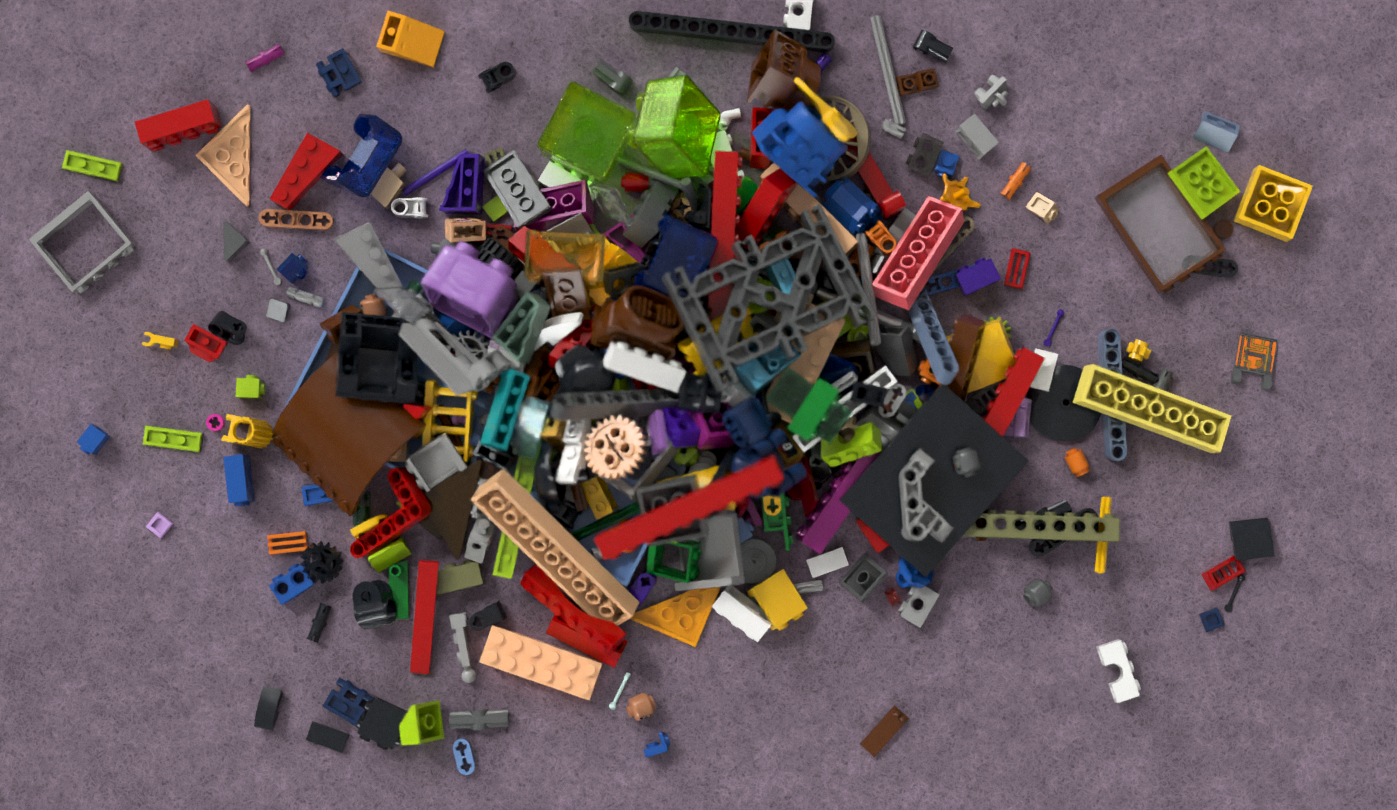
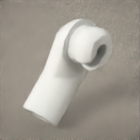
[717,108,741,131]

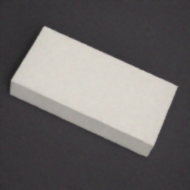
[806,547,849,578]

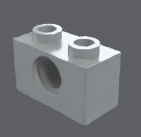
[898,586,940,628]

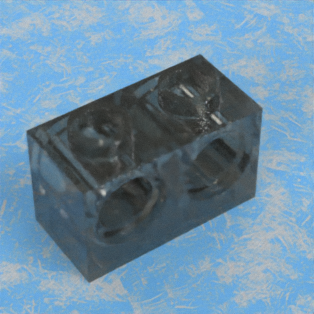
[905,133,944,179]

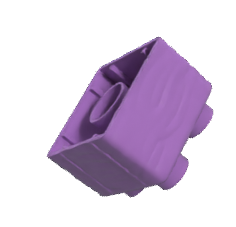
[421,241,518,341]

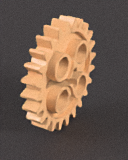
[584,416,647,480]

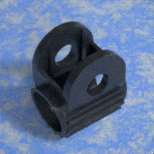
[352,580,397,630]

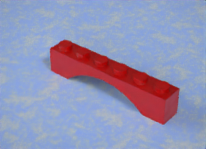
[520,564,626,657]

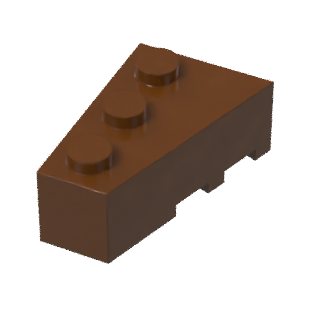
[520,345,560,416]

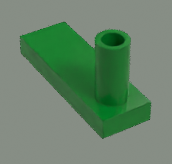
[388,561,409,619]

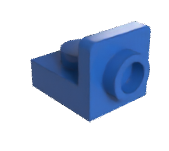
[934,149,959,178]
[643,731,671,758]

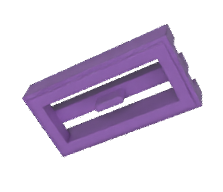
[647,410,668,454]

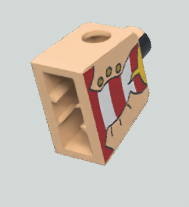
[445,217,486,242]

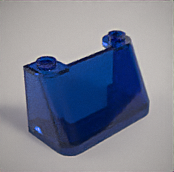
[320,114,402,198]
[633,214,717,298]

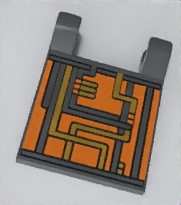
[1231,332,1278,390]

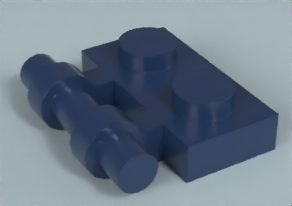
[316,48,362,98]
[322,678,373,726]

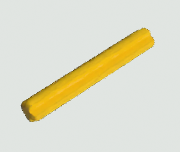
[1095,497,1112,573]

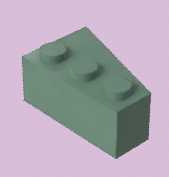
[492,292,551,364]

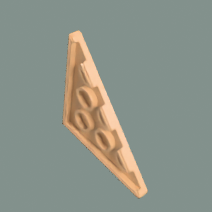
[196,104,251,207]

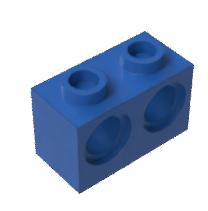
[269,563,317,605]

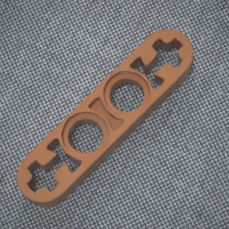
[259,209,334,230]

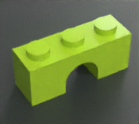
[821,422,882,467]

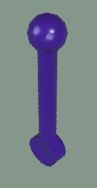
[1043,309,1064,346]

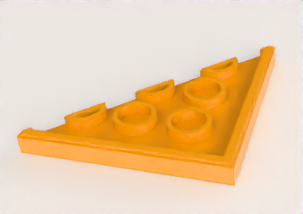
[629,586,721,647]

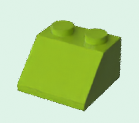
[399,700,444,745]

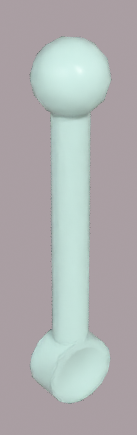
[609,672,631,710]

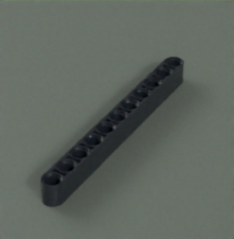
[629,11,835,53]

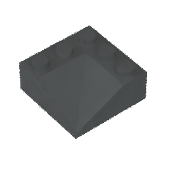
[636,474,709,546]

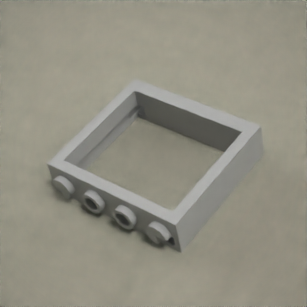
[29,191,136,294]
[585,416,678,503]

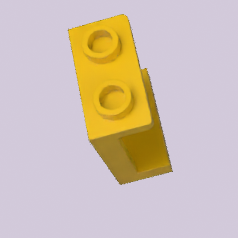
[747,569,808,631]

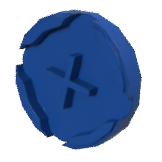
[896,556,933,588]

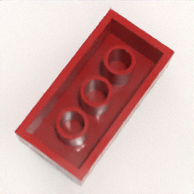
[134,99,222,151]

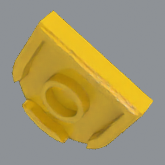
[350,514,388,540]

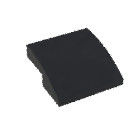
[678,373,723,413]
[1229,518,1275,560]

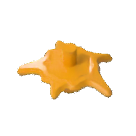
[940,174,981,211]

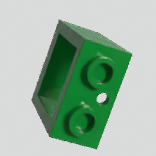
[646,539,701,583]

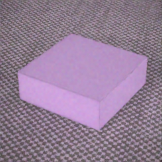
[146,512,174,539]

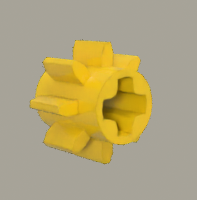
[1126,339,1151,362]

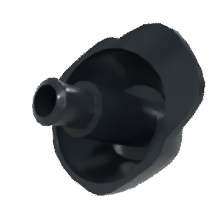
[555,345,616,394]
[534,447,590,505]

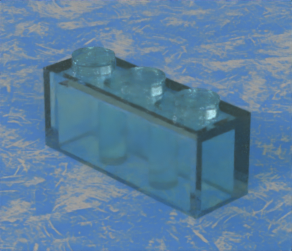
[510,396,550,460]

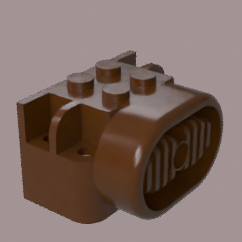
[747,30,821,112]
[591,286,684,362]

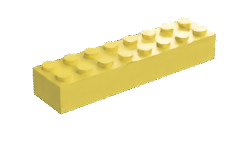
[1073,364,1231,453]

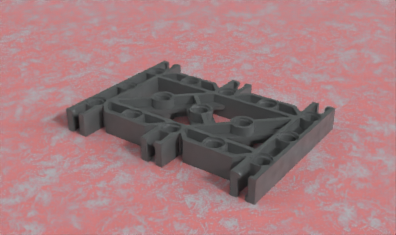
[662,204,877,393]

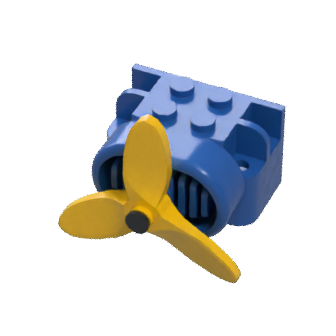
[752,77,858,198]

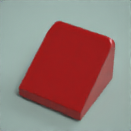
[403,403,433,419]

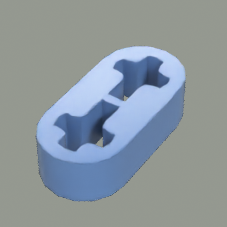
[453,738,476,775]

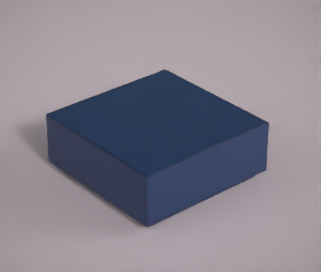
[1199,607,1224,632]

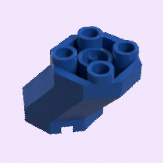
[821,177,882,239]

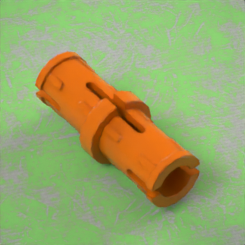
[1000,162,1032,200]

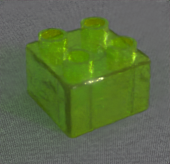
[628,75,721,178]
[537,81,637,185]

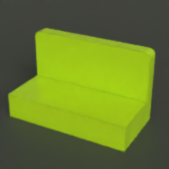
[368,537,411,573]

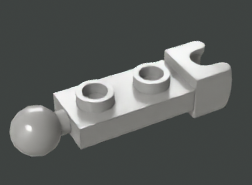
[449,612,477,683]

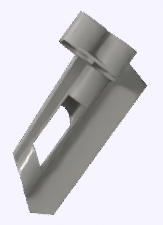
[399,319,510,396]

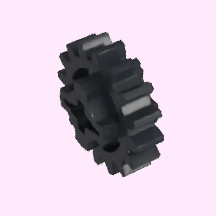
[300,541,343,584]

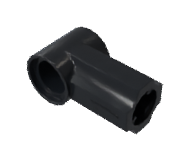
[912,30,953,63]

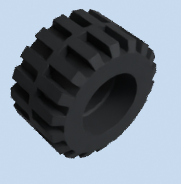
[477,237,525,280]

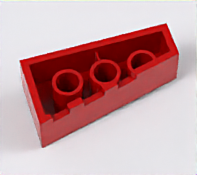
[270,133,344,210]
[736,168,798,250]

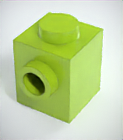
[235,375,266,399]

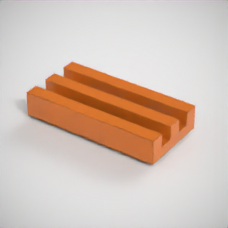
[267,531,308,554]

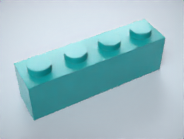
[480,369,530,450]

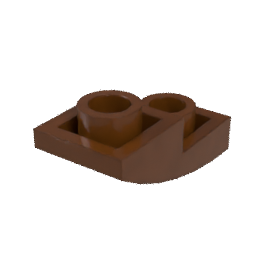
[895,68,939,96]

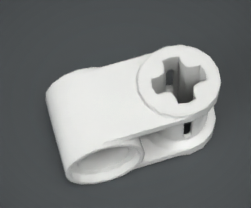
[391,197,428,219]

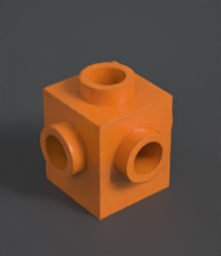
[917,358,941,386]

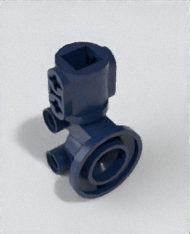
[723,397,807,498]

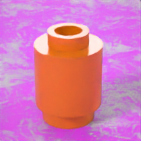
[1064,447,1090,477]

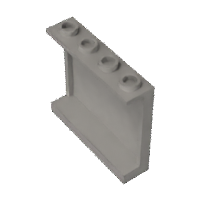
[675,510,745,591]

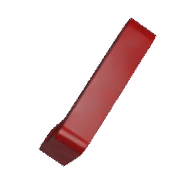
[846,136,906,220]
[350,467,431,558]

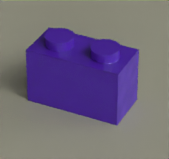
[954,257,1001,297]

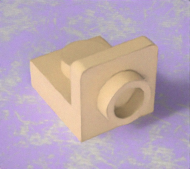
[1026,192,1059,224]

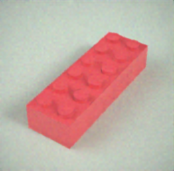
[872,196,965,310]

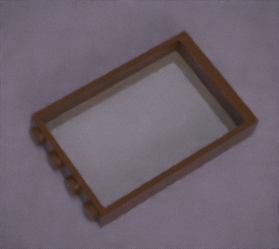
[1095,155,1226,294]

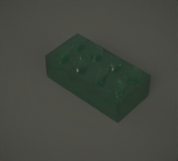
[765,366,853,444]

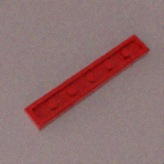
[410,559,439,674]

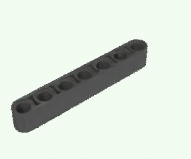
[551,389,680,421]

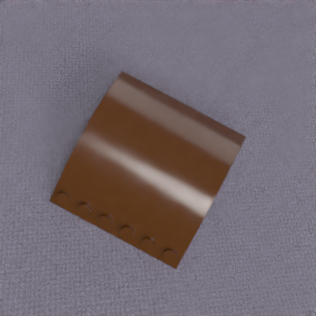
[272,352,426,517]

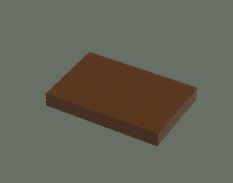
[542,267,592,320]

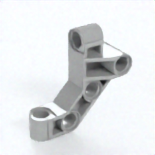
[899,449,954,543]

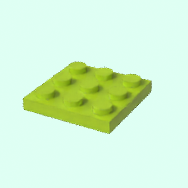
[1167,146,1240,220]

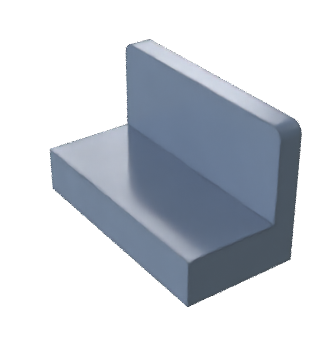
[1194,111,1240,152]

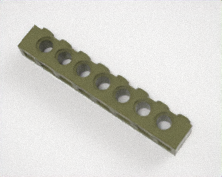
[962,510,1120,542]

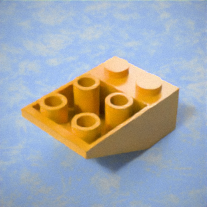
[376,11,445,68]

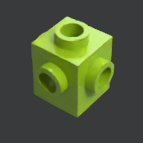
[673,444,702,467]

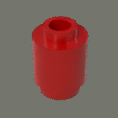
[621,173,648,192]

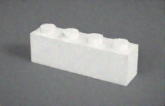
[603,341,686,393]

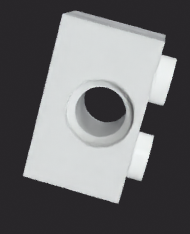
[783,0,813,30]

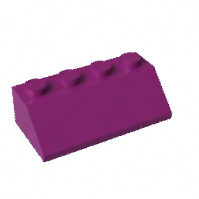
[514,179,594,236]

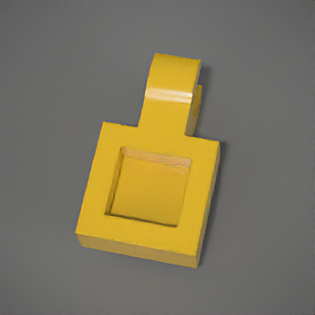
[142,332,179,350]

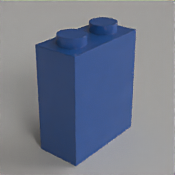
[223,454,255,507]

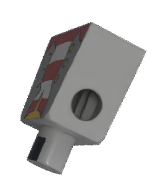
[464,517,496,564]

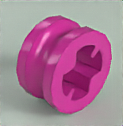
[206,414,225,431]

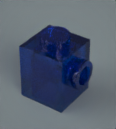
[277,253,309,284]

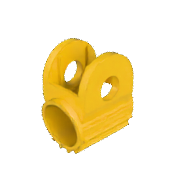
[221,414,274,449]

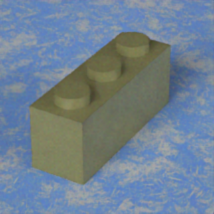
[437,559,485,595]

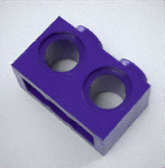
[663,407,701,448]

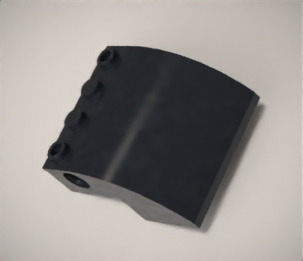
[335,312,418,404]

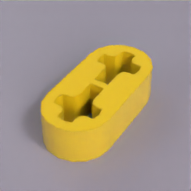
[763,495,781,516]

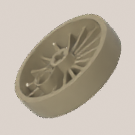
[810,96,871,184]

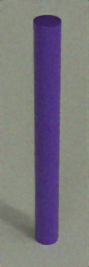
[402,149,469,196]

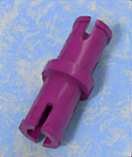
[245,44,285,72]

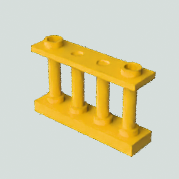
[422,379,478,462]

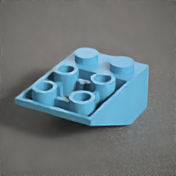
[732,342,801,396]

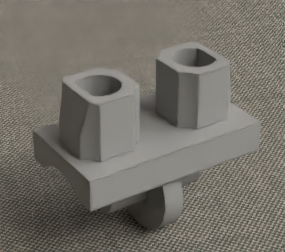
[974,75,1009,111]

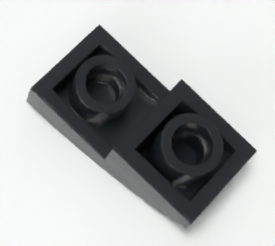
[254,686,283,731]

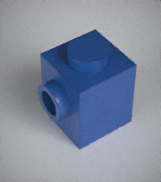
[77,424,111,455]

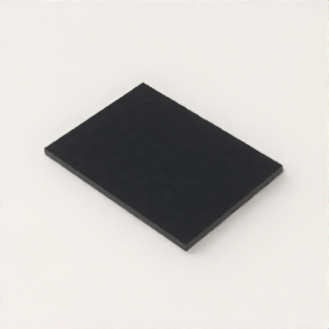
[839,384,1029,577]

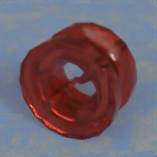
[884,587,901,607]

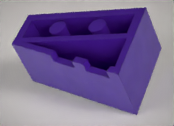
[439,154,485,215]

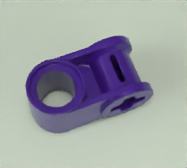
[628,571,657,608]

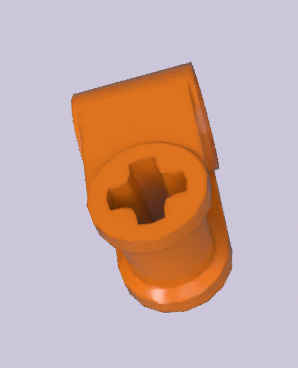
[864,220,897,258]

